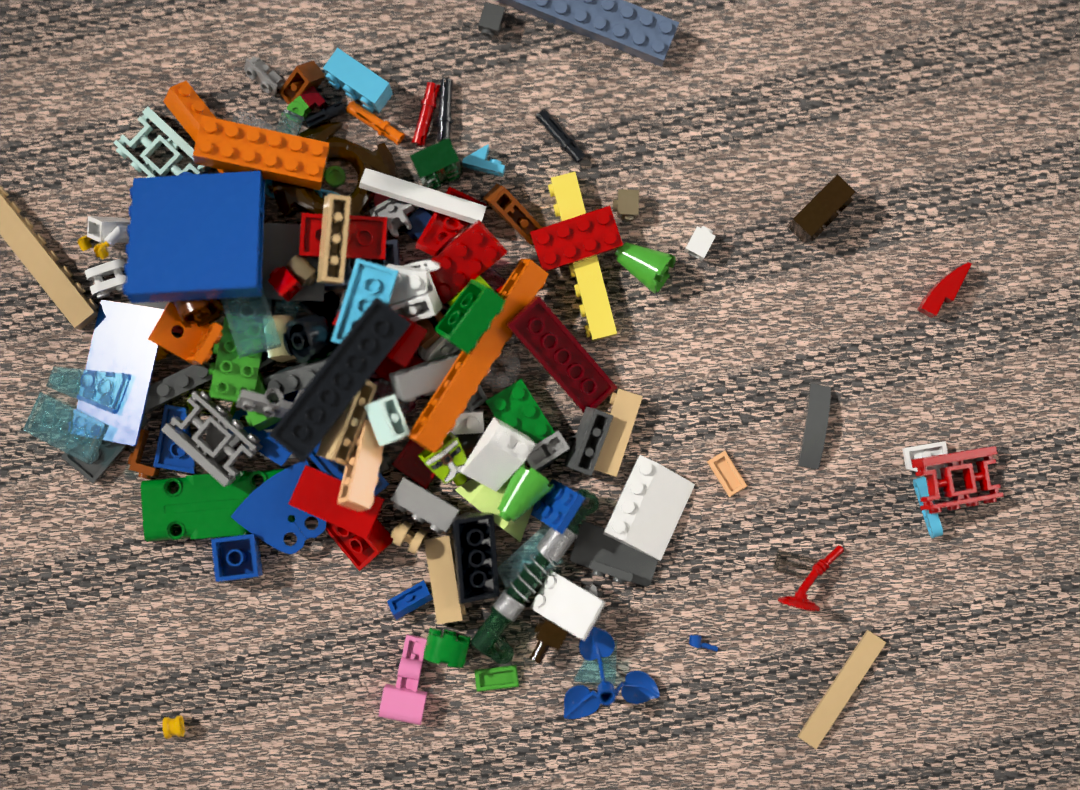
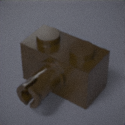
[529,618,569,664]

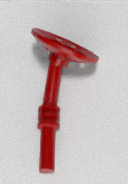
[778,545,844,611]

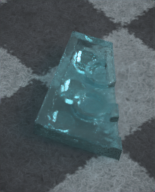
[498,524,563,588]

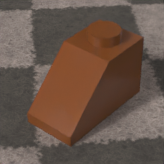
[279,60,326,105]

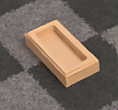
[707,451,747,497]

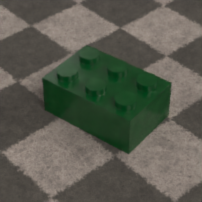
[410,138,463,190]

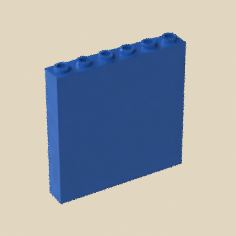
[123,171,265,304]

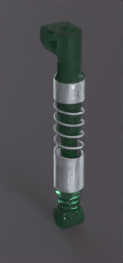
[470,489,599,664]

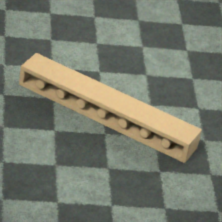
[0,185,99,330]

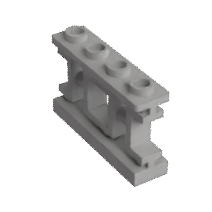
[161,390,263,487]

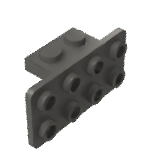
[570,522,658,587]

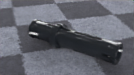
[436,78,453,142]
[535,109,586,164]

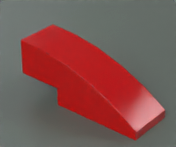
[917,262,972,318]

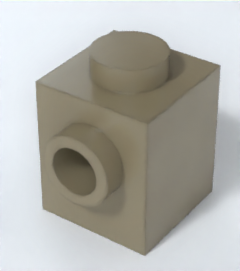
[613,189,639,222]

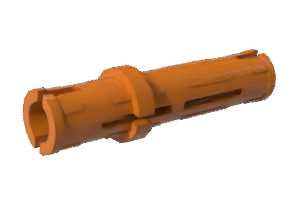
[346,101,405,145]

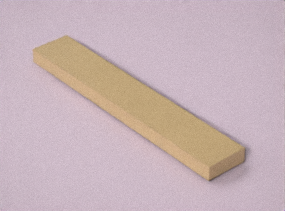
[798,630,886,749]

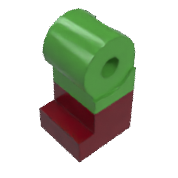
[286,85,328,123]

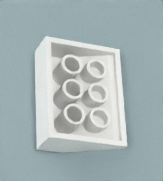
[603,455,695,561]

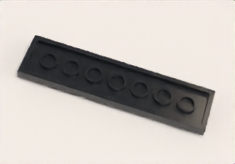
[268,297,411,462]

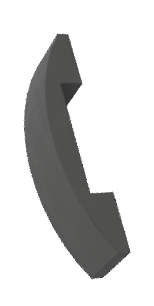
[797,383,831,470]

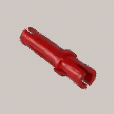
[412,82,440,146]

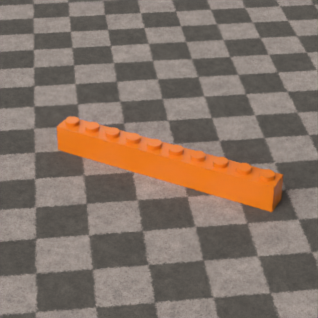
[407,259,549,453]

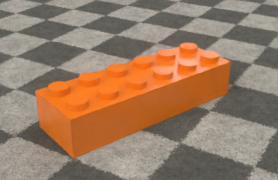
[193,115,329,191]

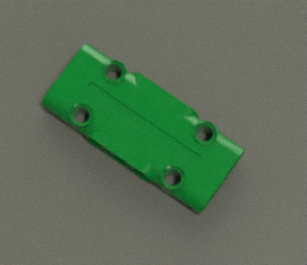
[141,469,295,542]

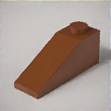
[483,184,543,245]

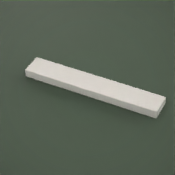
[359,168,487,224]

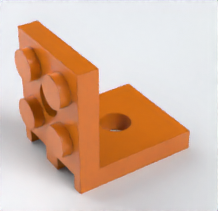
[147,302,223,365]

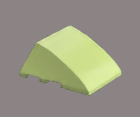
[455,465,534,542]

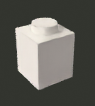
[684,226,716,261]

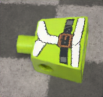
[418,432,467,486]

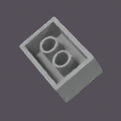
[390,477,461,534]

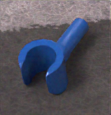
[689,635,718,652]

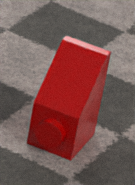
[268,266,304,302]

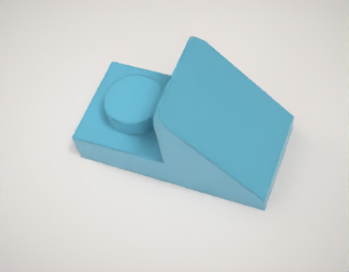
[462,144,505,177]

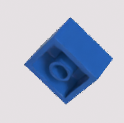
[211,534,263,582]

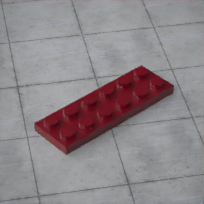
[506,296,617,414]

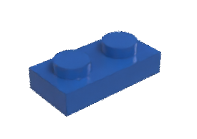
[387,580,433,620]

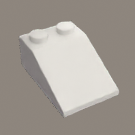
[460,417,535,492]
[530,570,606,641]

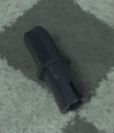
[305,100,347,128]

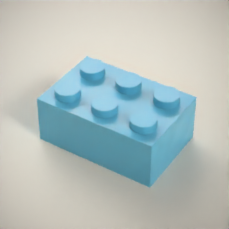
[323,48,393,114]

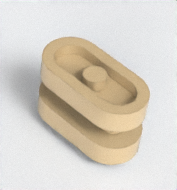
[391,521,428,555]

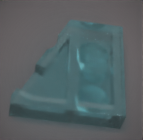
[574,640,617,684]

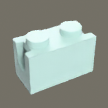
[364,394,411,446]

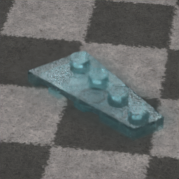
[46,367,132,415]

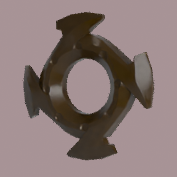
[273,122,397,217]

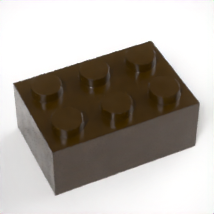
[787,174,856,243]

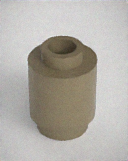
[286,255,318,287]

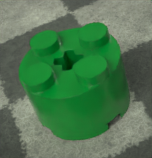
[423,628,471,668]

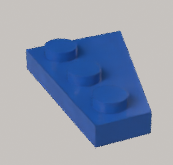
[153,404,197,474]

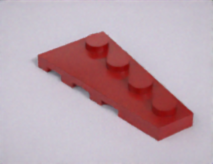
[415,186,487,257]

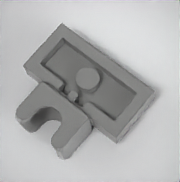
[369,198,415,237]

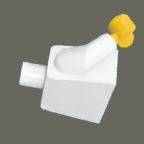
[78,216,130,259]

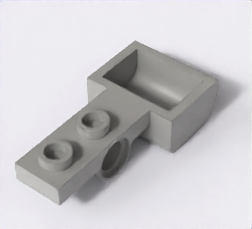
[236,388,303,418]

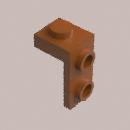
[128,429,160,480]

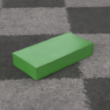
[474,665,519,692]

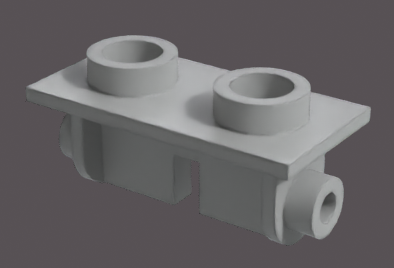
[244,56,284,98]

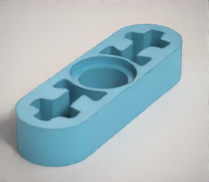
[913,476,943,538]

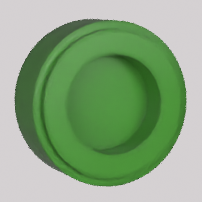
[325,166,346,187]

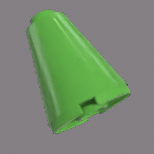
[615,242,676,293]
[498,463,553,523]

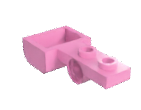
[379,634,428,725]

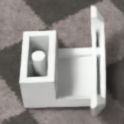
[390,260,443,322]

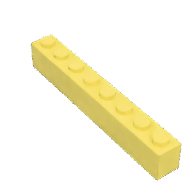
[548,172,617,342]

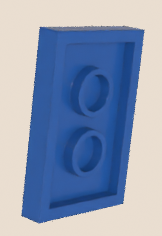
[531,479,585,535]

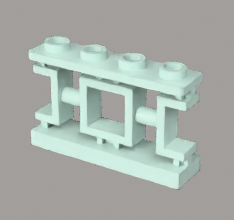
[114,106,211,177]

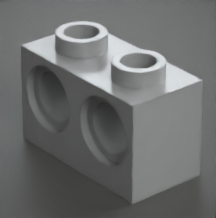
[526,430,570,470]

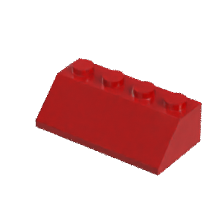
[316,519,394,571]

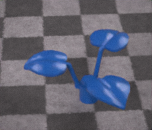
[564,627,660,719]

